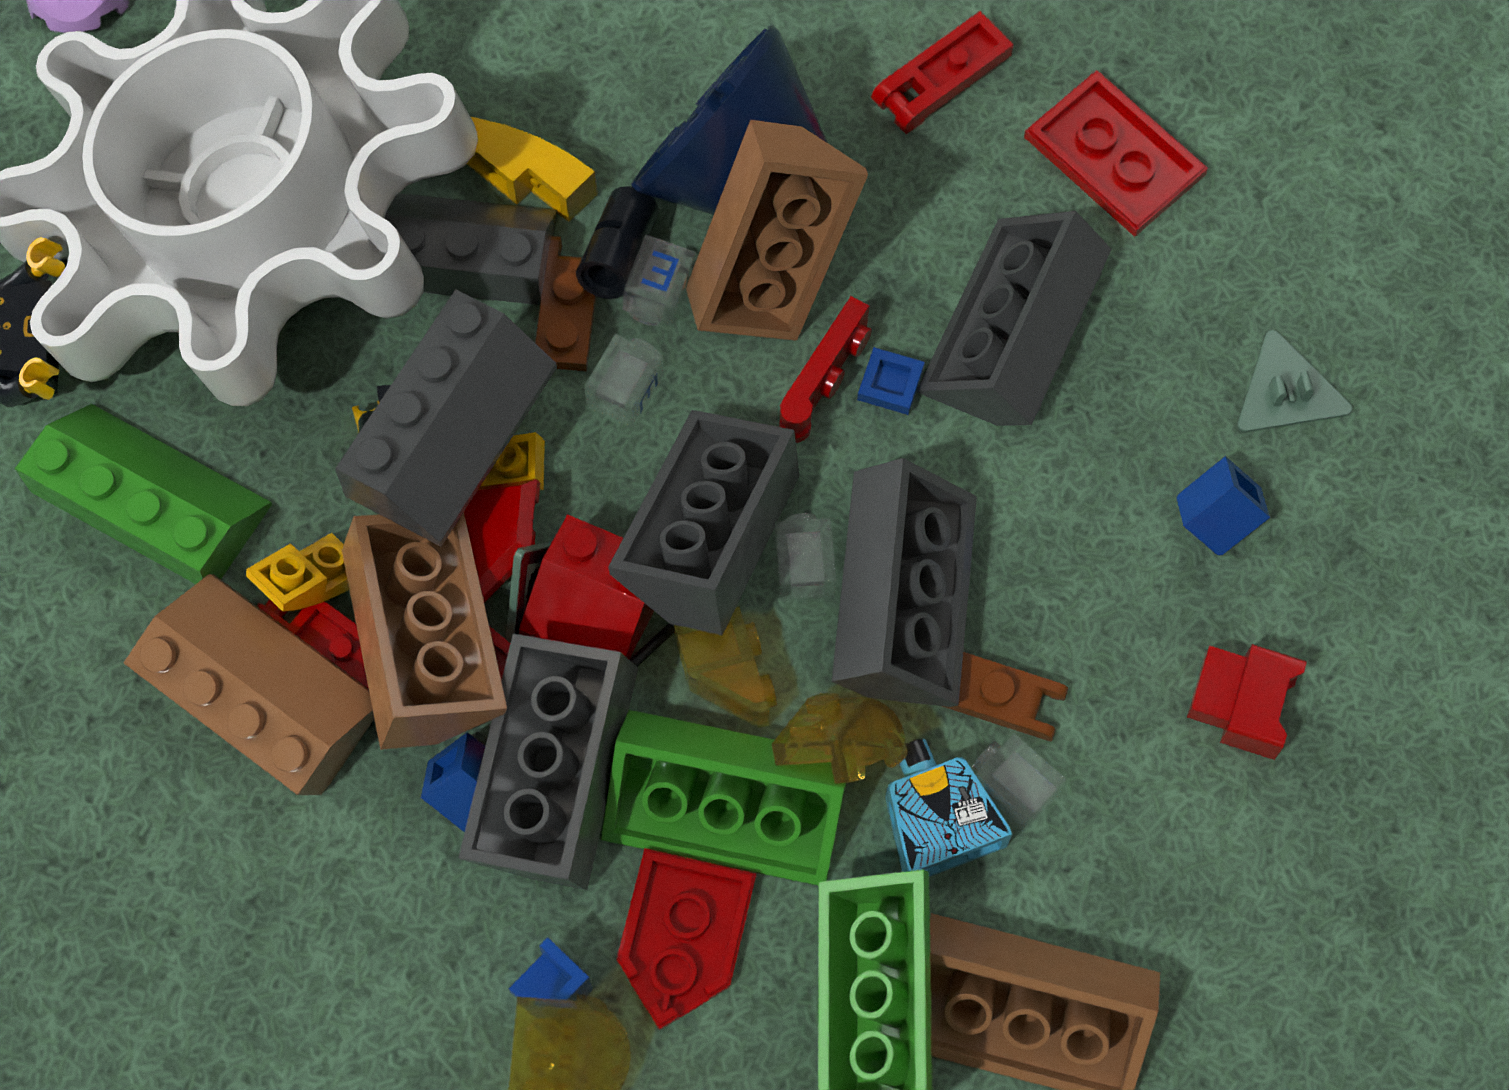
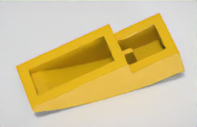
[467,117,597,222]

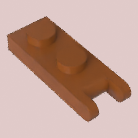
[535,236,596,371]
[942,652,1068,741]

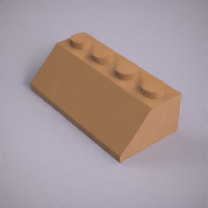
[686,120,868,340]
[342,513,507,750]
[123,574,374,795]
[930,913,1161,1090]

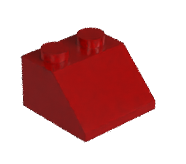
[519,514,654,659]

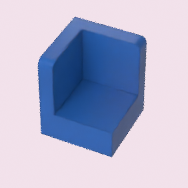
[1177,456,1270,555]
[421,732,485,833]
[509,937,592,1032]

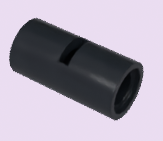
[576,186,659,299]

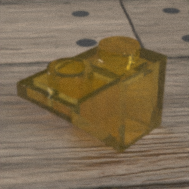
[674,606,777,728]

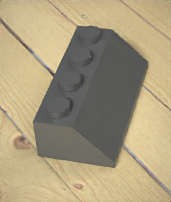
[385,193,557,305]
[917,211,1112,426]
[335,289,557,547]
[608,410,800,635]
[831,458,977,707]
[458,634,638,890]

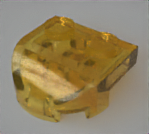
[771,693,908,784]
[508,994,631,1090]

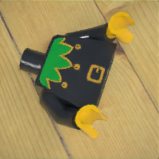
[0,237,65,408]

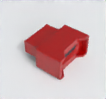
[1187,644,1307,760]

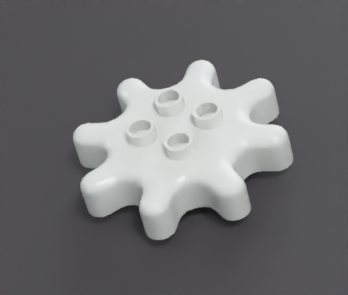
[0,0,478,407]

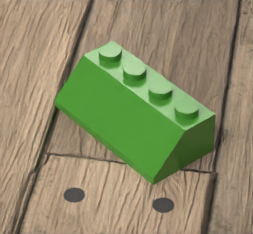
[15,404,272,584]
[601,710,852,886]
[818,869,932,1090]

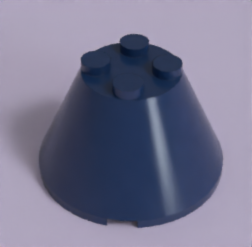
[631,24,828,215]

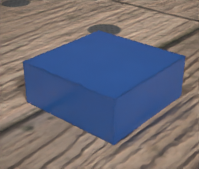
[857,347,925,415]

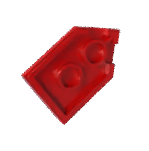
[464,479,541,603]
[616,848,757,1031]

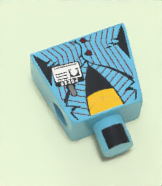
[885,739,1012,877]

